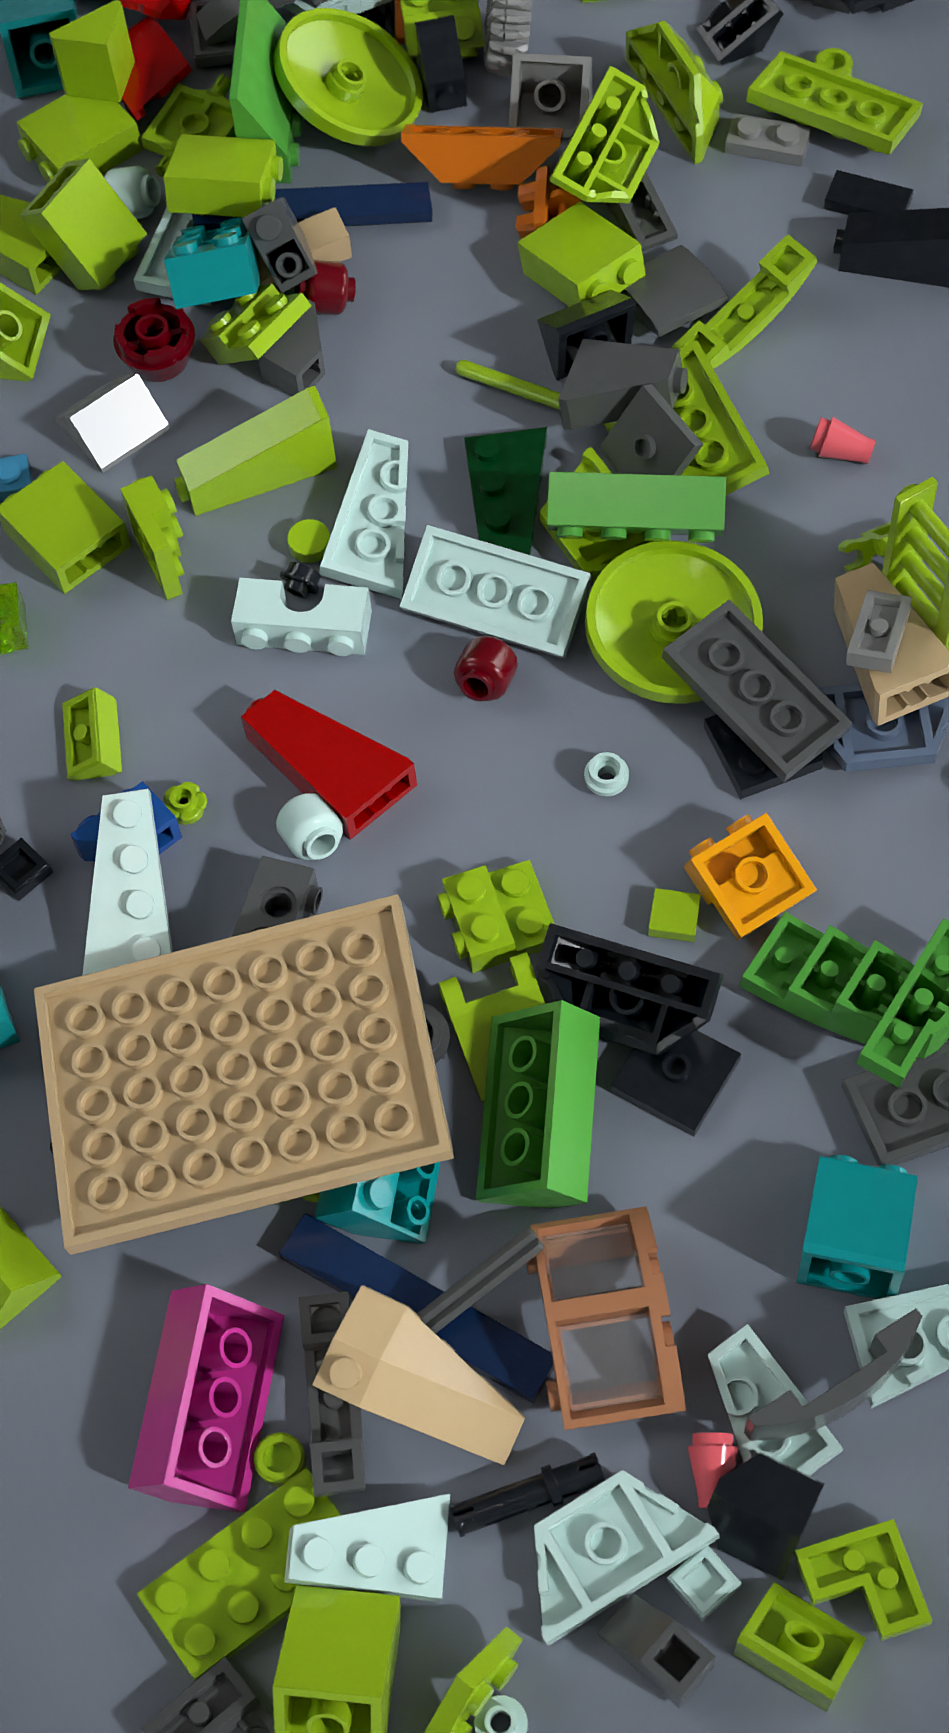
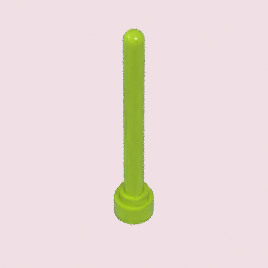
[455,360,617,432]

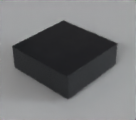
[0,837,53,901]

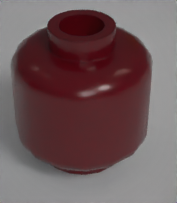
[295,260,356,315]
[454,636,518,701]

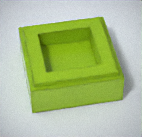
[648,888,701,942]

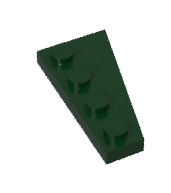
[464,427,547,555]

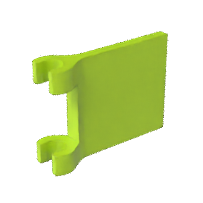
[438,952,545,1103]

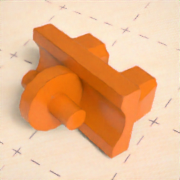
[516,165,582,239]

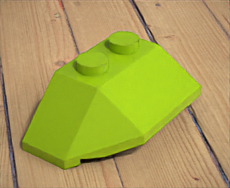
[625,20,723,164]
[549,66,660,203]

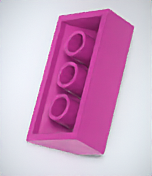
[128,1284,284,1513]

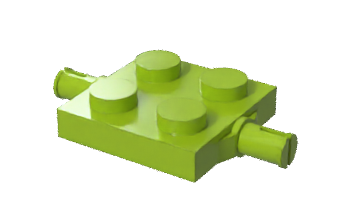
[141,74,236,178]

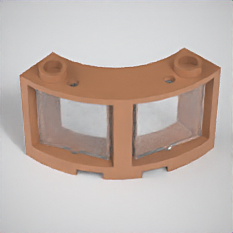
[526,1206,686,1430]

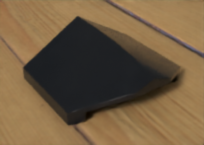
[696,0,784,65]
[707,1452,825,1580]

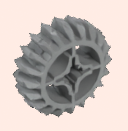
[483,0,532,77]

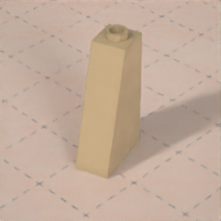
[834,563,949,726]

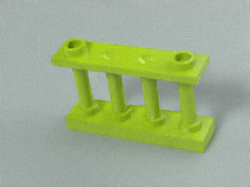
[882,476,949,650]

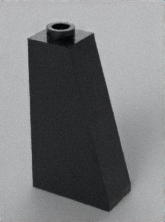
[833,208,949,288]

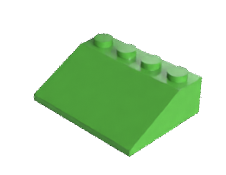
[229,0,303,183]

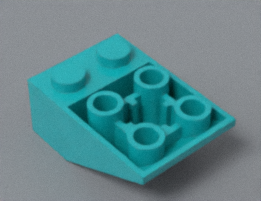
[164,217,260,309]

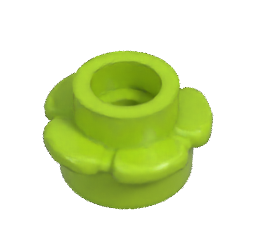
[163,782,207,825]

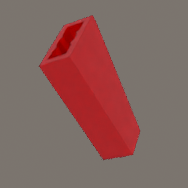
[241,690,417,840]

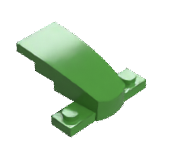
[739,912,949,1088]

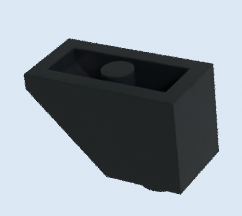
[415,15,467,113]

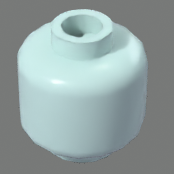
[104,166,160,219]
[276,793,343,860]

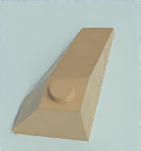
[312,1285,526,1465]

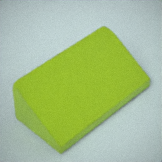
[62,687,122,781]

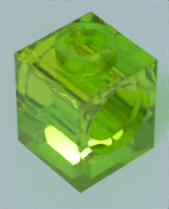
[0,582,28,655]

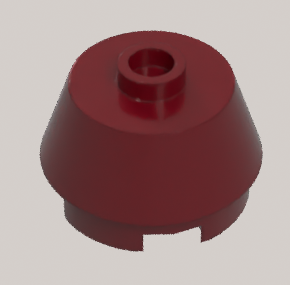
[113,298,195,382]

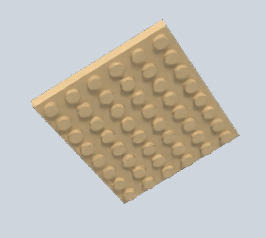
[34,894,454,1255]

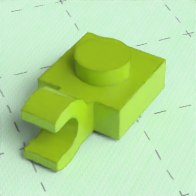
[838,521,891,572]

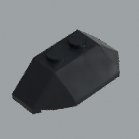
[536,923,724,1055]

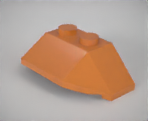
[401,124,563,190]

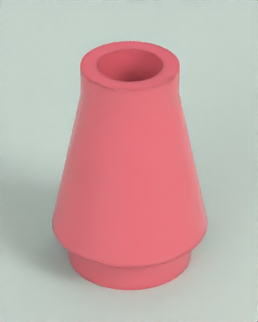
[810,416,876,464]
[687,1432,739,1509]

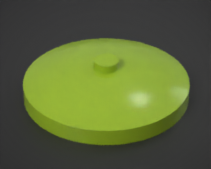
[273,8,423,146]
[585,540,763,704]

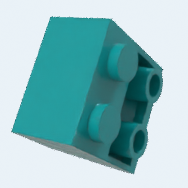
[315,1162,441,1244]

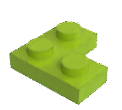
[794,1519,932,1641]
[424,1627,523,1733]

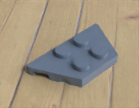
[818,683,949,772]

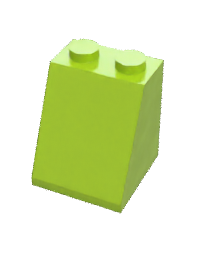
[273,1585,400,1733]

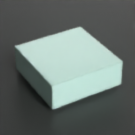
[667,1546,741,1621]

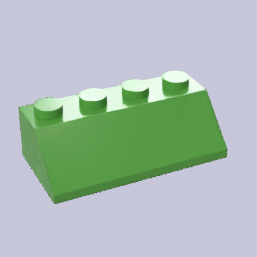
[547,472,726,543]
[476,1000,600,1209]

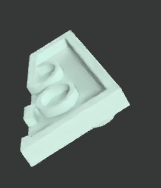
[707,1324,843,1476]
[284,1494,450,1602]

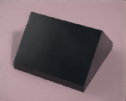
[537,290,636,381]

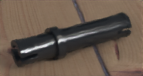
[449,1452,605,1538]

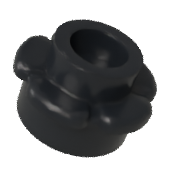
[280,562,321,599]

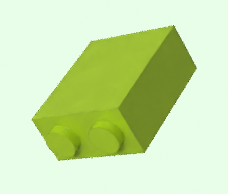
[16,94,143,183]
[164,134,283,217]
[19,158,147,290]
[517,201,646,306]
[0,461,131,594]

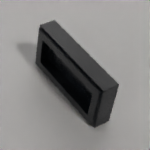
[824,170,914,215]

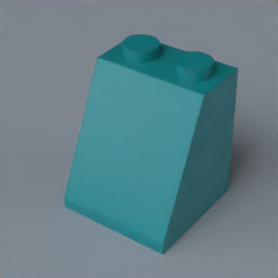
[0,0,79,98]
[796,1154,918,1300]

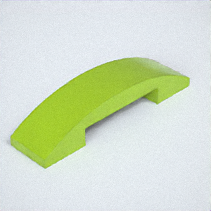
[671,234,818,369]

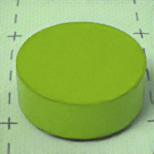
[814,48,853,76]
[288,519,330,563]
[254,1432,306,1487]

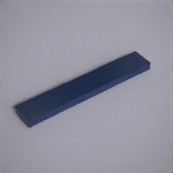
[192,182,433,231]
[279,1213,554,1404]

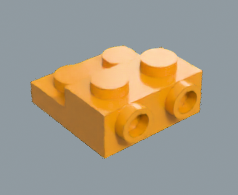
[683,812,817,941]

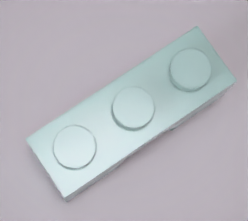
[231,578,372,656]

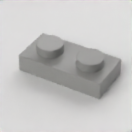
[725,113,811,167]
[846,590,912,673]

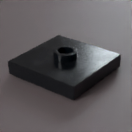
[611,1030,741,1137]

